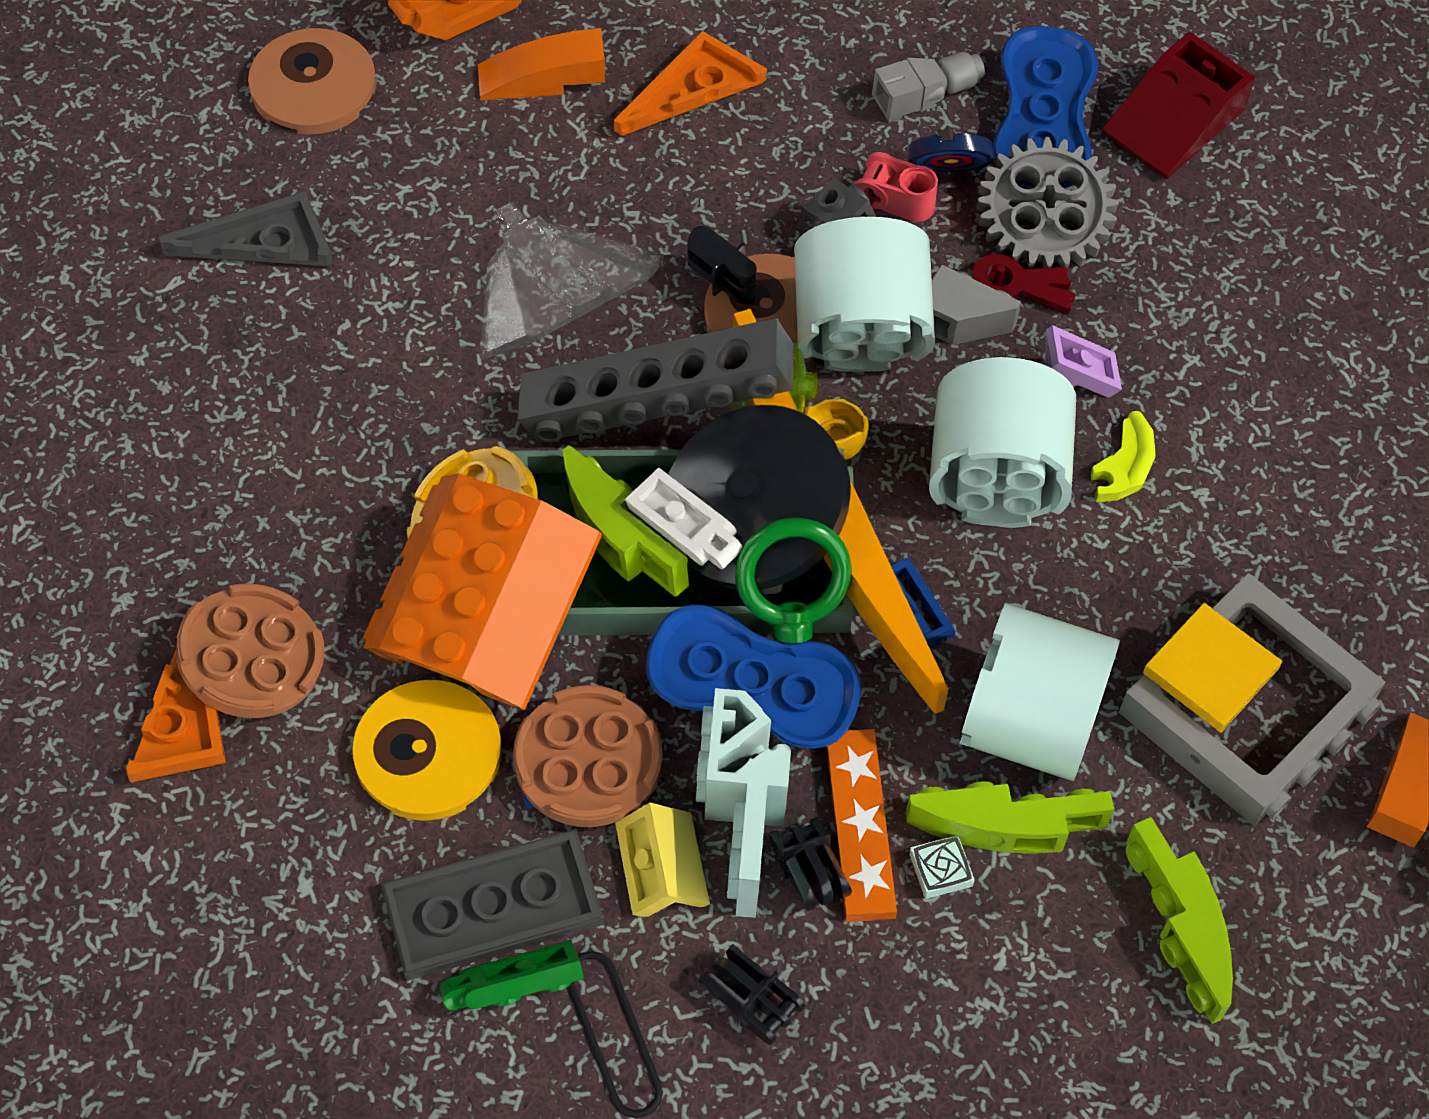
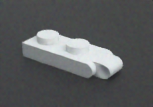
[625,468,743,570]

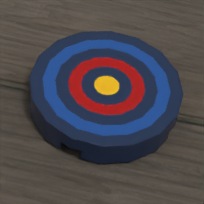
[908,133,995,172]

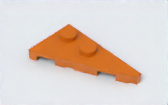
[614,31,767,136]
[126,631,226,783]

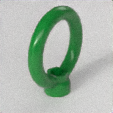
[735,517,852,643]

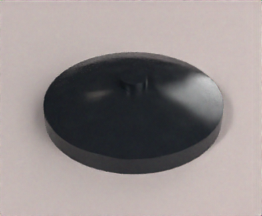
[669,405,851,590]

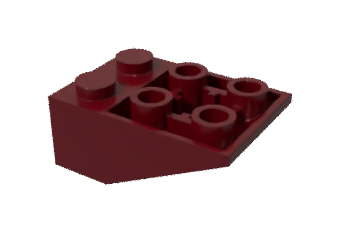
[1101,31,1256,180]

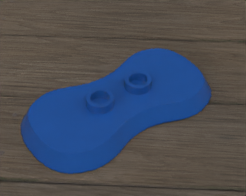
[993,26,1098,188]
[646,605,861,749]

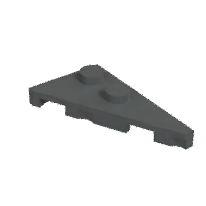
[158,191,334,266]

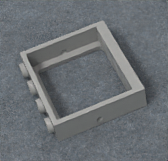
[1119,573,1385,827]

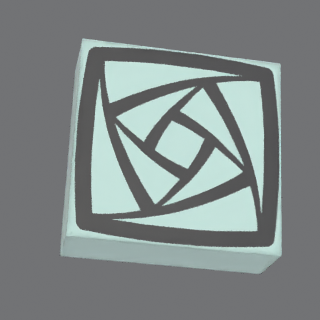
[909,836,974,899]

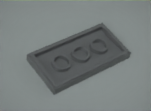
[381,829,604,981]

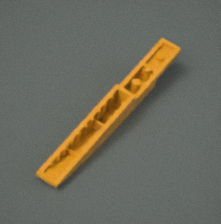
[733,309,949,714]

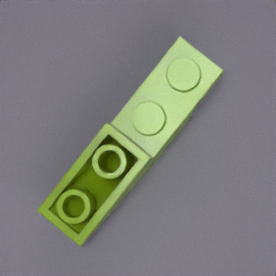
[562,445,689,597]
[905,781,1114,854]
[1126,817,1233,1024]

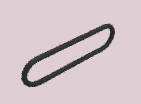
[568,951,663,1118]

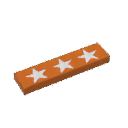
[826,729,897,922]

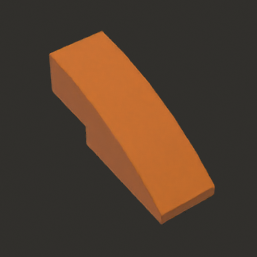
[478,28,605,100]
[1367,712,1429,848]

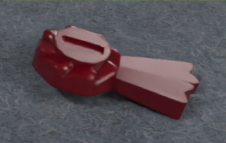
[972,254,1076,314]

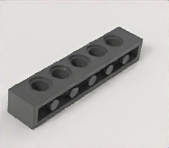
[518,318,794,442]

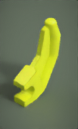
[1090,411,1156,502]

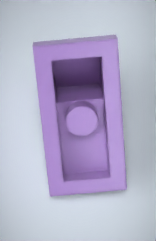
[1045,325,1122,398]

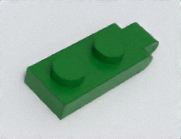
[440,940,584,1010]

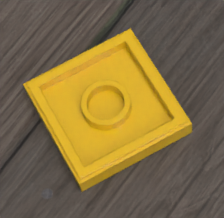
[1143,603,1283,733]

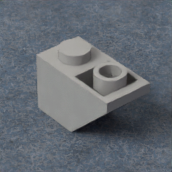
[932,265,1021,345]

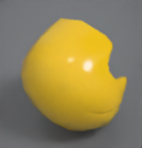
[804,399,869,461]

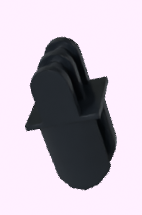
[687,226,757,304]
[769,817,852,911]
[699,944,806,1045]

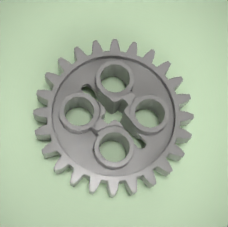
[976,137,1119,269]

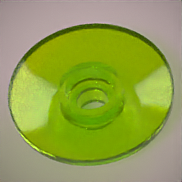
[789,340,818,413]

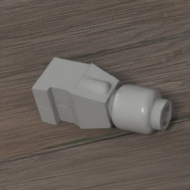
[872,52,985,123]

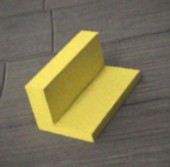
[615,803,710,917]

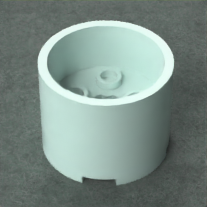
[794,217,935,372]
[929,357,1076,528]
[959,603,1120,782]

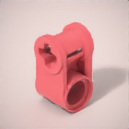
[854,152,938,222]

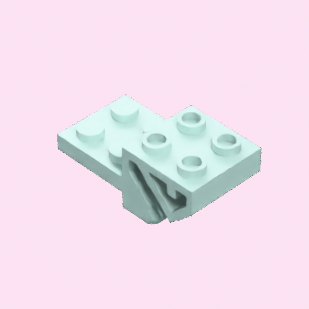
[696,688,791,918]

